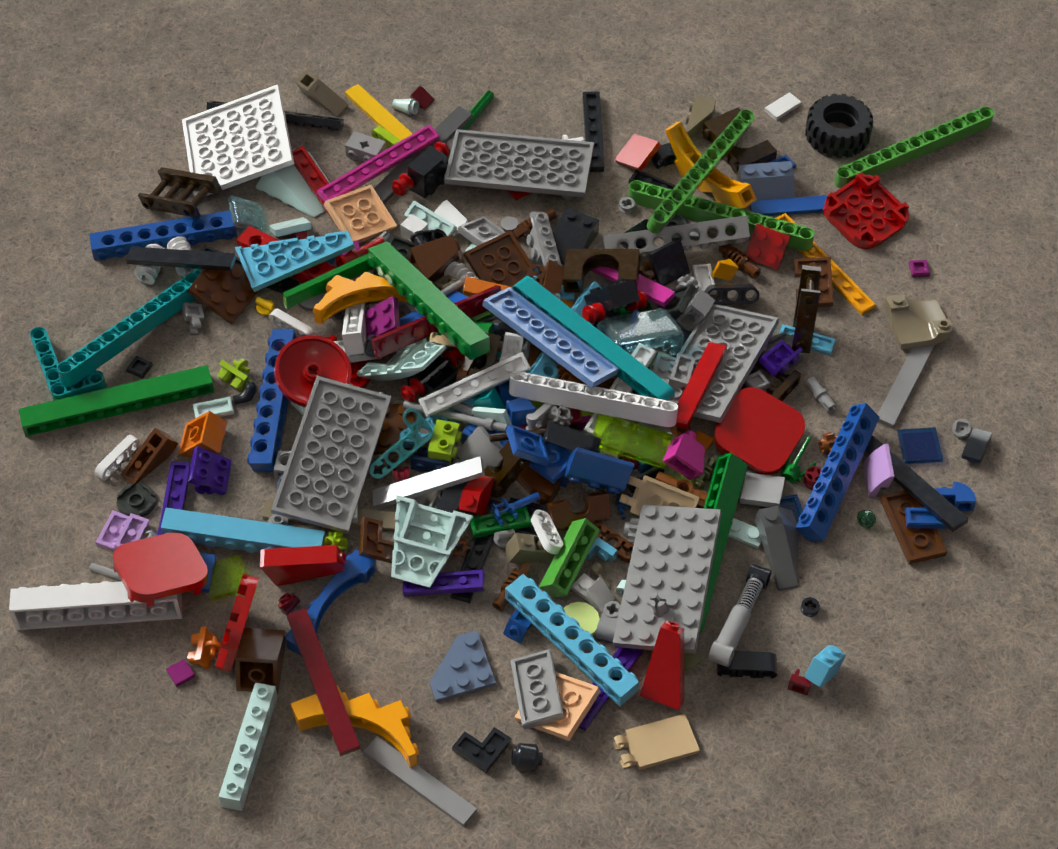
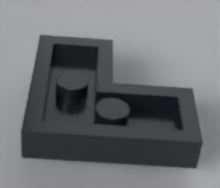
[452,727,512,773]

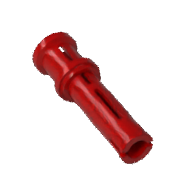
[336,237,385,267]

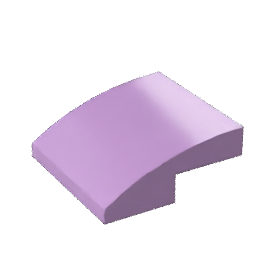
[863,444,894,497]
[96,510,149,551]

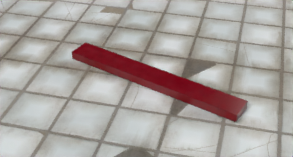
[286,608,361,757]

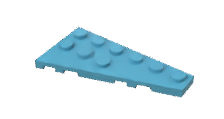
[235,230,355,292]

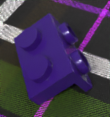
[758,340,803,376]

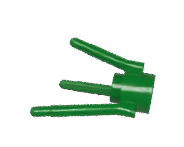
[781,436,816,483]

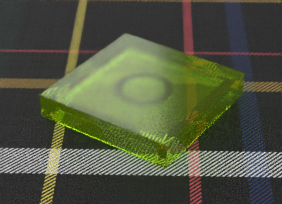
[209,554,246,601]

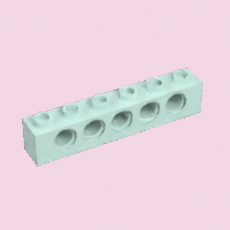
[218,682,278,811]

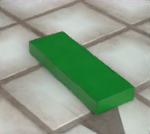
[469,507,531,538]

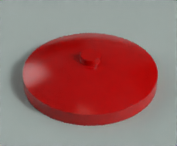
[274,335,352,407]

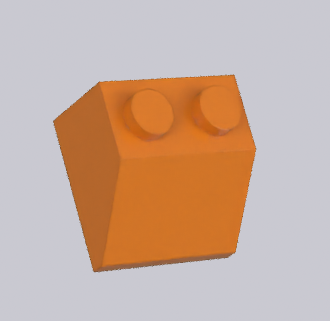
[178,411,227,457]

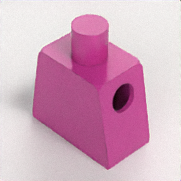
[662,430,705,480]

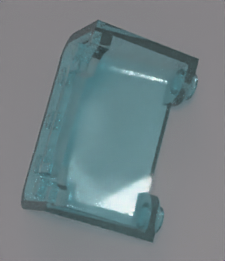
[597,308,684,355]

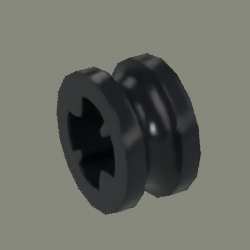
[800,597,820,617]

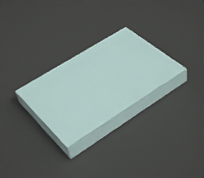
[269,217,312,237]

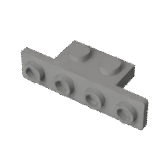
[526,212,562,268]

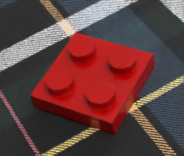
[745,224,791,270]

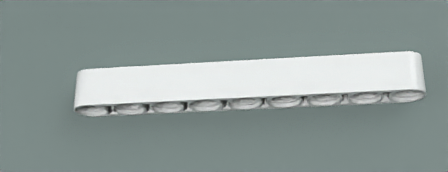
[509,371,678,427]

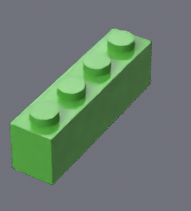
[539,518,600,598]

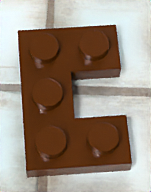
[794,257,833,307]
[359,517,394,563]

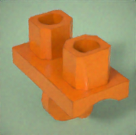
[187,626,221,669]

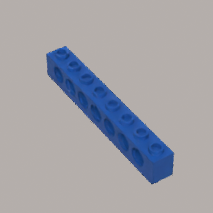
[89,210,237,260]
[247,329,298,472]
[795,403,880,542]

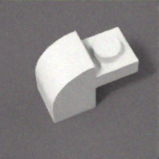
[500,332,524,362]

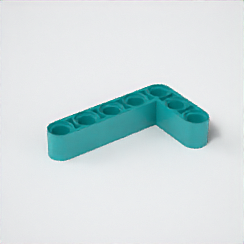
[30,327,107,401]

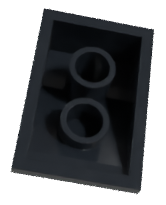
[553,207,599,265]

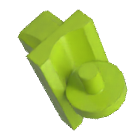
[217,358,251,392]

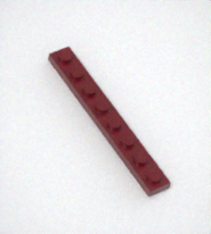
[371,285,501,358]

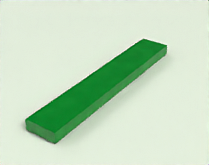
[283,254,374,309]

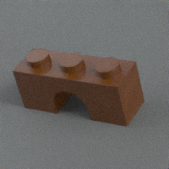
[547,491,612,531]

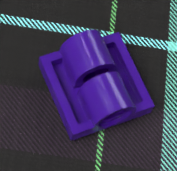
[188,446,232,495]

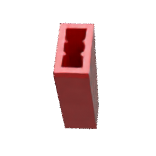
[260,545,346,586]
[640,621,685,710]

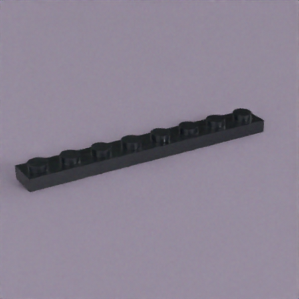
[206,100,344,130]

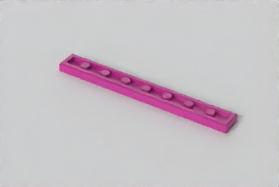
[317,124,440,202]

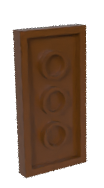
[880,490,947,565]

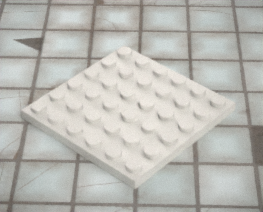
[182,85,294,197]

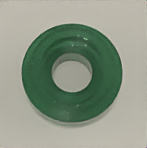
[857,510,876,529]

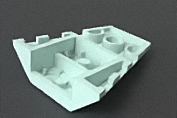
[256,152,330,218]
[357,338,446,381]
[391,495,473,588]

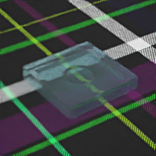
[228,195,267,233]

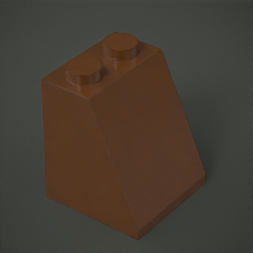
[409,235,460,285]
[235,628,286,694]

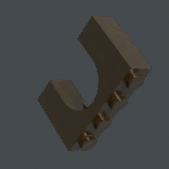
[702,107,777,173]
[563,249,640,293]

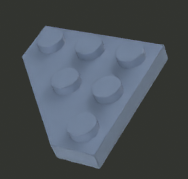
[430,630,496,702]

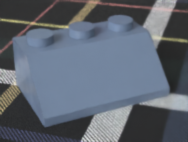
[737,161,795,201]

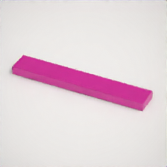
[591,267,675,307]

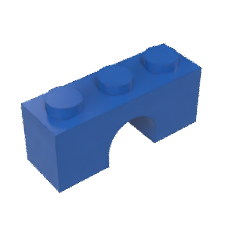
[495,380,536,427]

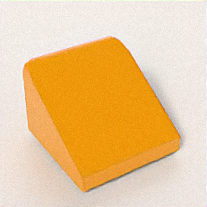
[711,259,738,281]

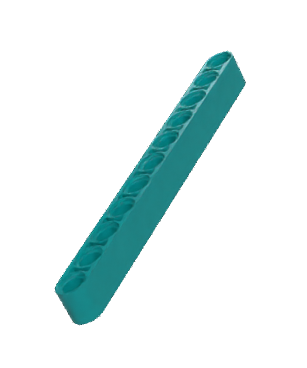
[57,269,204,387]
[512,276,675,401]

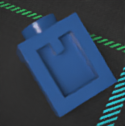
[503,610,532,643]

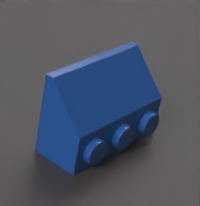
[564,447,634,494]

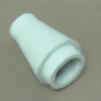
[392,99,419,115]

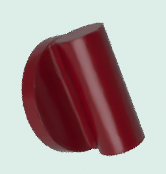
[278,593,300,615]

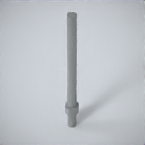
[403,401,508,432]

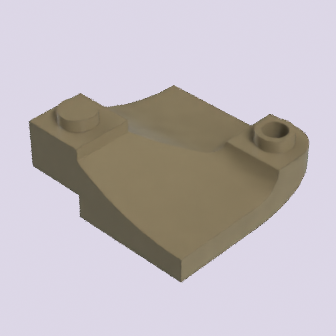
[884,294,953,350]

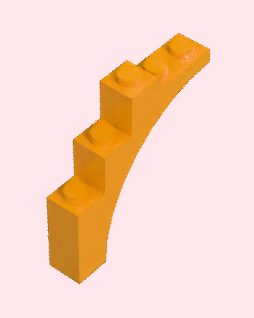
[665,122,757,208]
[313,272,432,325]
[291,686,419,767]

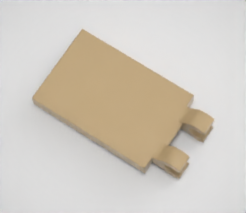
[619,475,700,516]
[613,714,700,770]

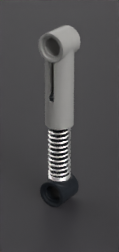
[708,564,772,667]

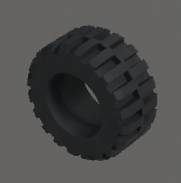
[805,94,874,158]

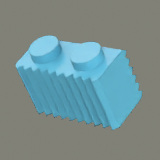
[804,645,846,687]

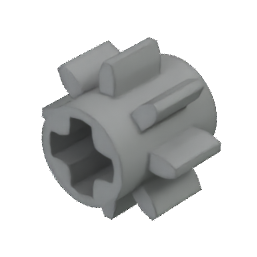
[676,275,699,297]
[547,405,573,426]
[624,518,639,543]

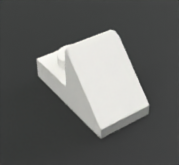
[571,573,615,612]

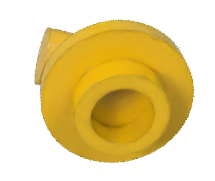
[255,297,275,316]

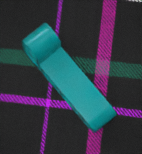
[369,408,433,479]

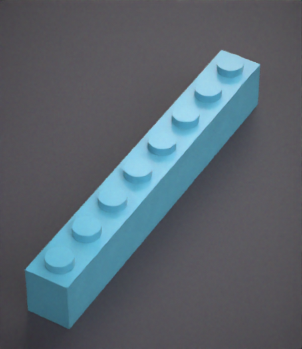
[161,508,325,553]

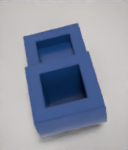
[935,482,976,511]

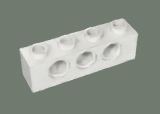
[342,303,366,356]

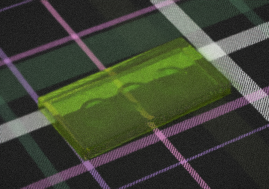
[592,413,673,469]

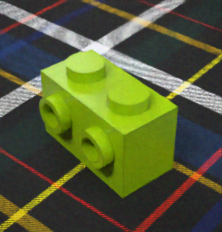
[428,419,462,466]

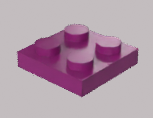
[365,296,400,342]

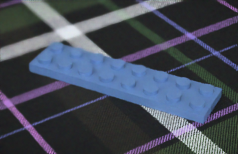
[482,287,619,388]

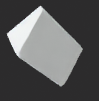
[434,200,468,236]

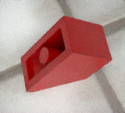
[458,476,494,516]

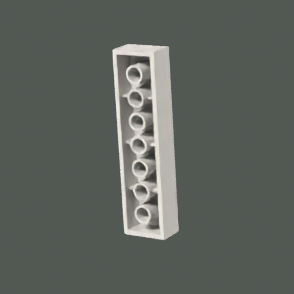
[9,581,182,630]

